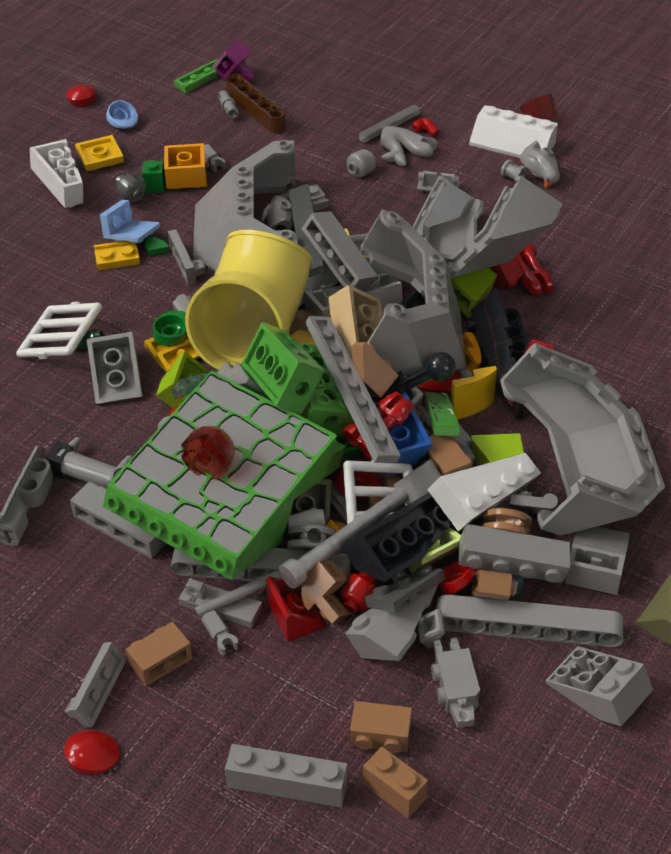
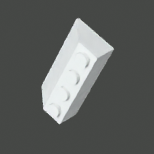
[469,105,558,158]

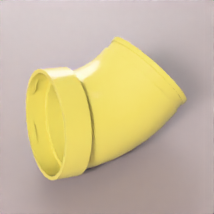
[185,230,313,370]

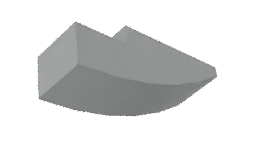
[217,361,266,396]

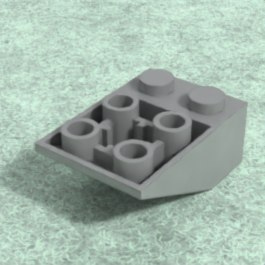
[565,526,630,595]
[545,646,653,727]

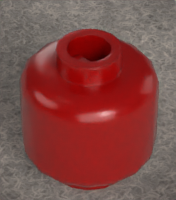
[340,572,378,613]

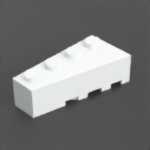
[427,453,541,531]

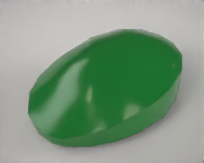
[153,310,187,346]

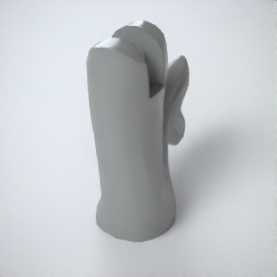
[380,126,437,166]

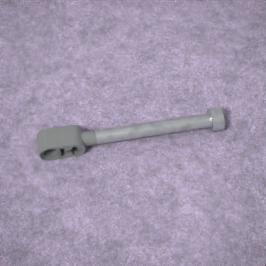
[279,459,442,588]

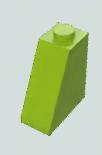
[451,268,497,318]
[470,433,527,494]

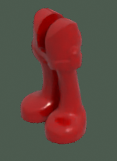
[515,243,554,297]
[342,391,414,460]

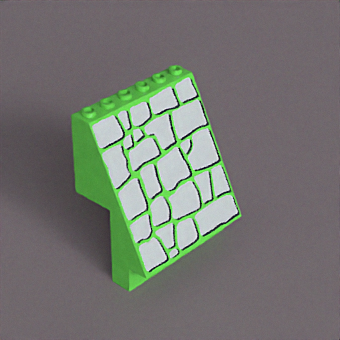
[103,370,346,580]

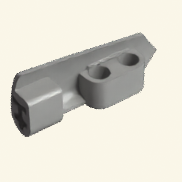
[0,446,54,546]

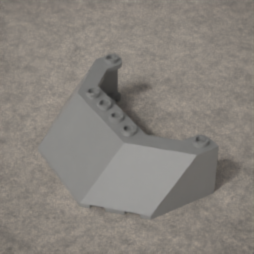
[193,140,298,274]
[412,176,563,278]
[359,209,466,383]
[500,343,665,536]

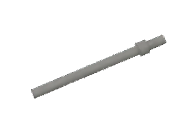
[195,548,344,617]

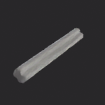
[359,105,419,143]

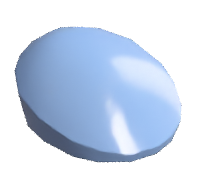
[106,100,138,128]

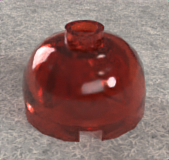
[181,425,235,479]

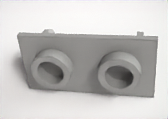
[417,170,460,192]

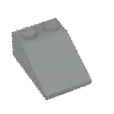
[87,332,143,405]

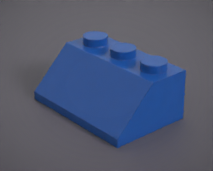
[374,393,432,478]

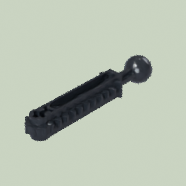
[354,352,456,424]

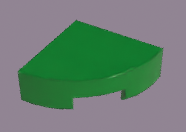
[144,237,169,256]

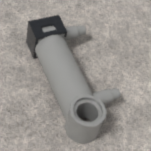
[45,437,132,488]

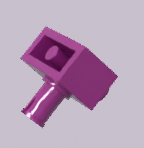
[212,38,256,82]

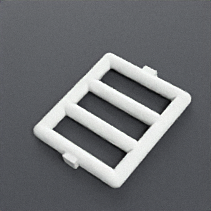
[16,302,102,359]
[343,460,413,524]

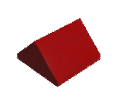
[266,576,326,642]

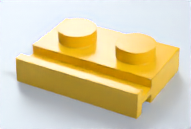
[94,241,140,271]

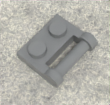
[510,491,558,514]

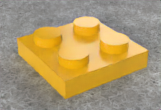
[75,135,124,172]

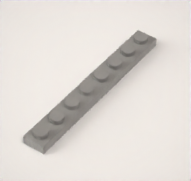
[306,316,401,463]

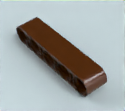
[226,74,286,134]

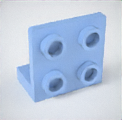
[100,200,160,244]

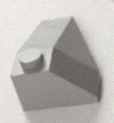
[345,585,438,661]

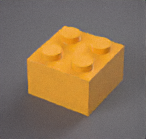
[164,143,207,189]

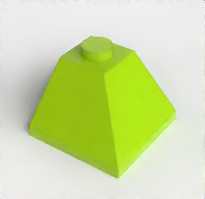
[156,351,210,408]

